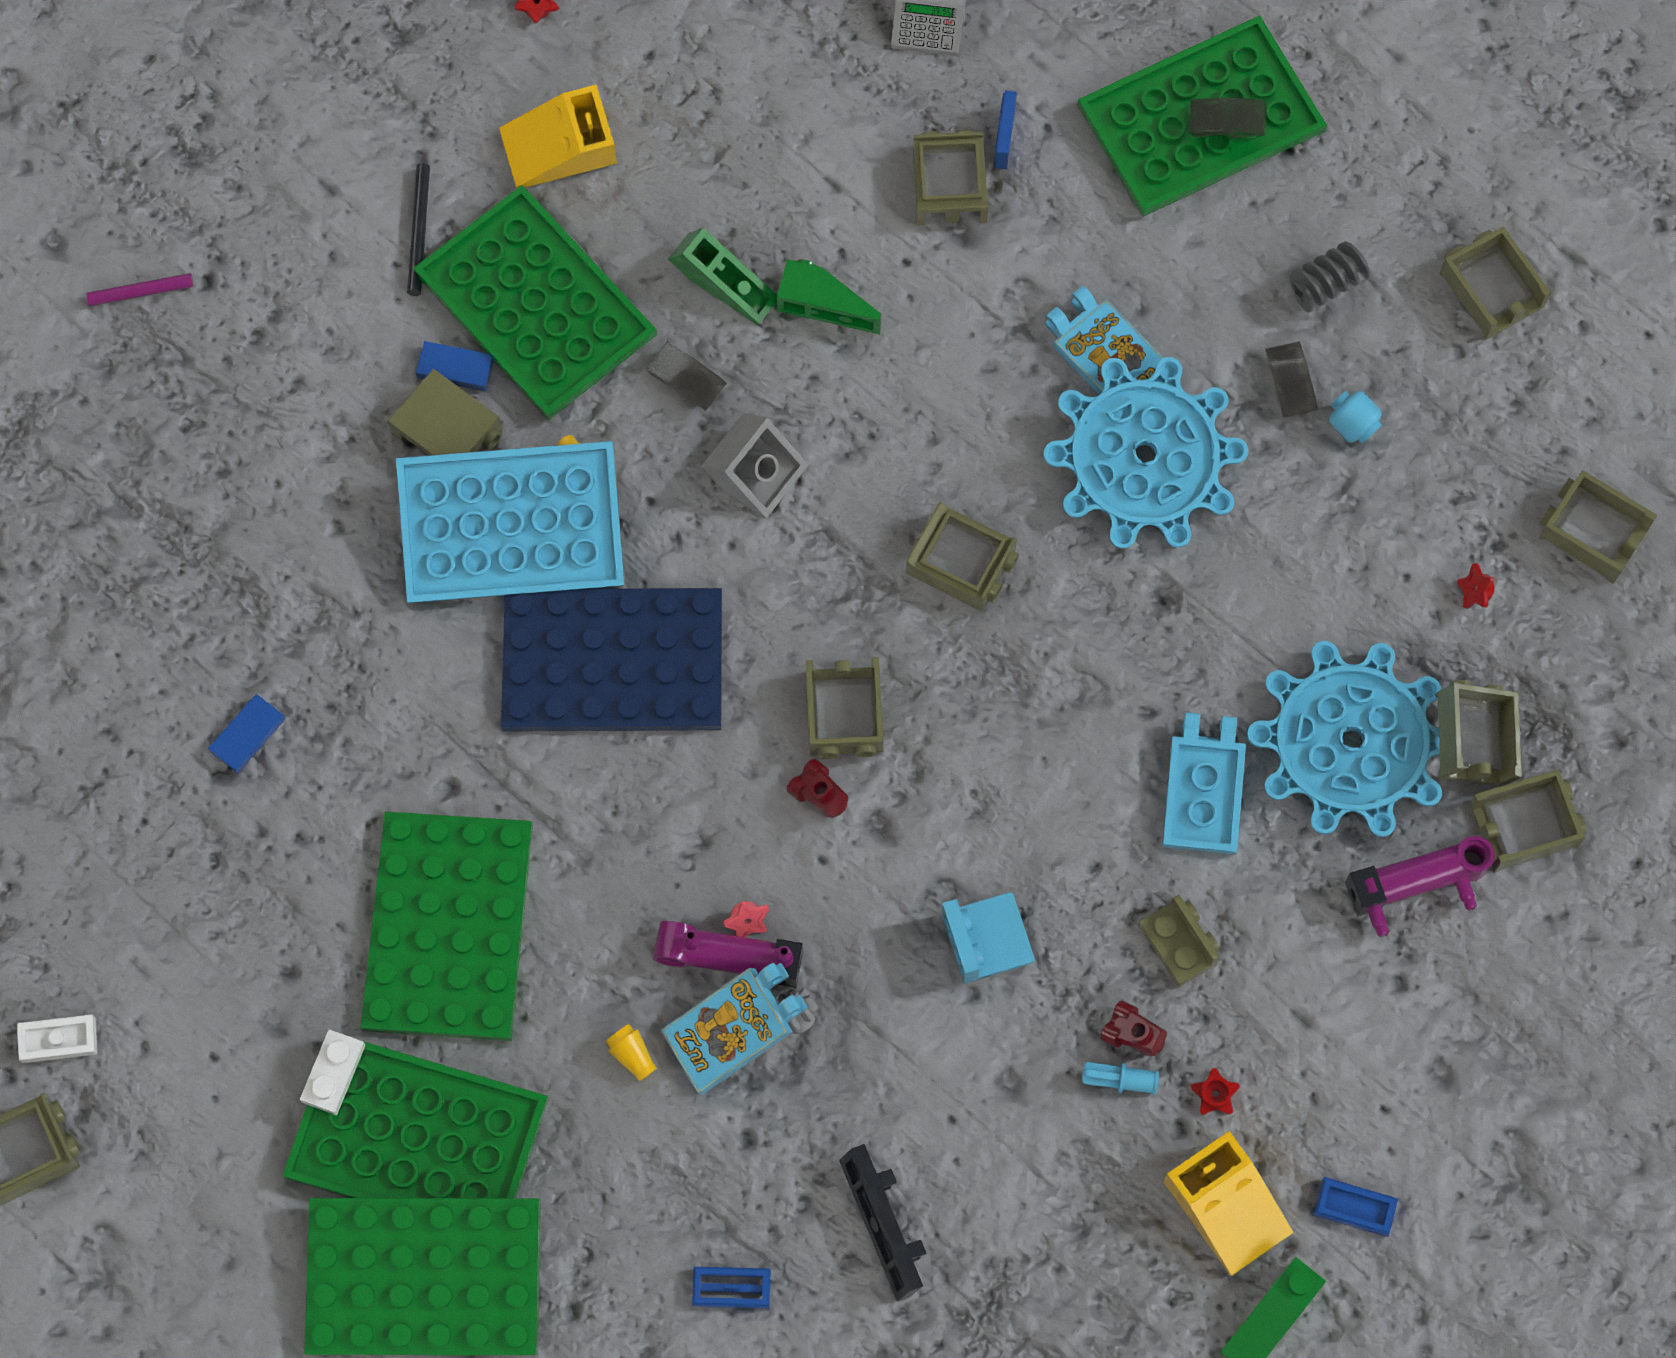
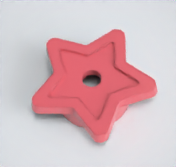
[723,901,769,938]

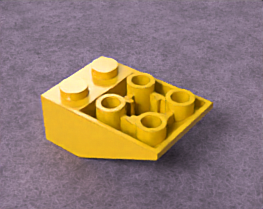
[499,84,617,189]
[1163,1131,1294,1276]

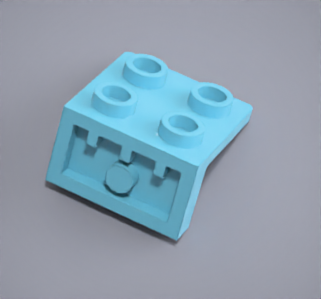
[941,892,1035,984]

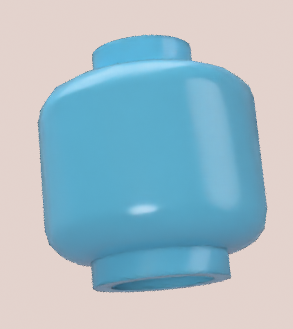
[1329,390,1382,444]

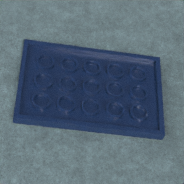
[501,588,722,732]

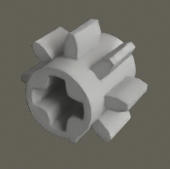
[775,987,818,1034]

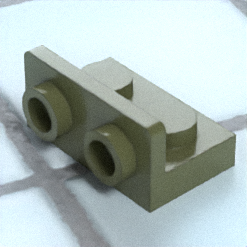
[1138,895,1220,988]

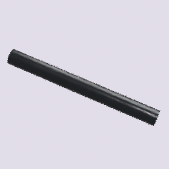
[407,163,430,296]

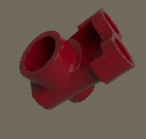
[787,759,848,818]
[1101,1000,1167,1056]

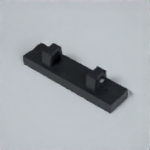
[839,1144,927,1301]

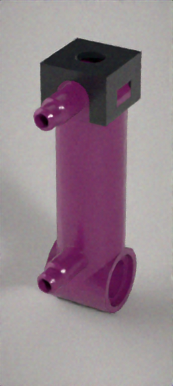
[1345,836,1495,937]
[653,921,803,988]

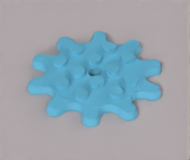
[1043,357,1248,549]
[1247,641,1442,837]

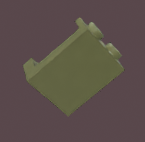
[388,369,503,456]

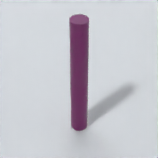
[86,273,194,306]

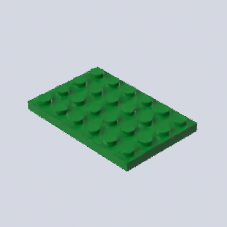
[1077,15,1327,217]
[413,185,657,421]
[360,811,533,1041]
[282,1039,549,1198]
[304,1198,541,1355]

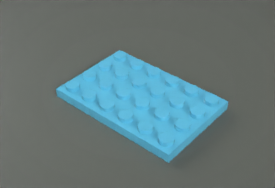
[396,441,625,603]

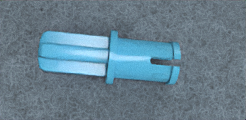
[1082,1062,1159,1095]

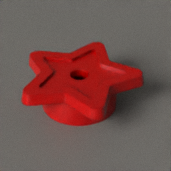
[514,0,559,23]
[1457,563,1495,609]
[1191,1068,1240,1115]

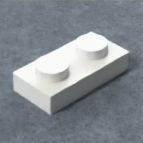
[17,1015,97,1063]
[300,1030,366,1115]

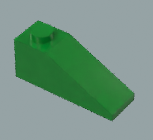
[668,228,777,325]
[777,259,882,335]
[1220,1257,1326,1358]

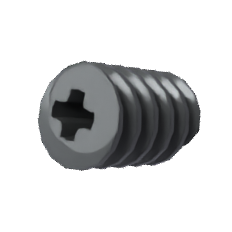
[1290,241,1370,313]

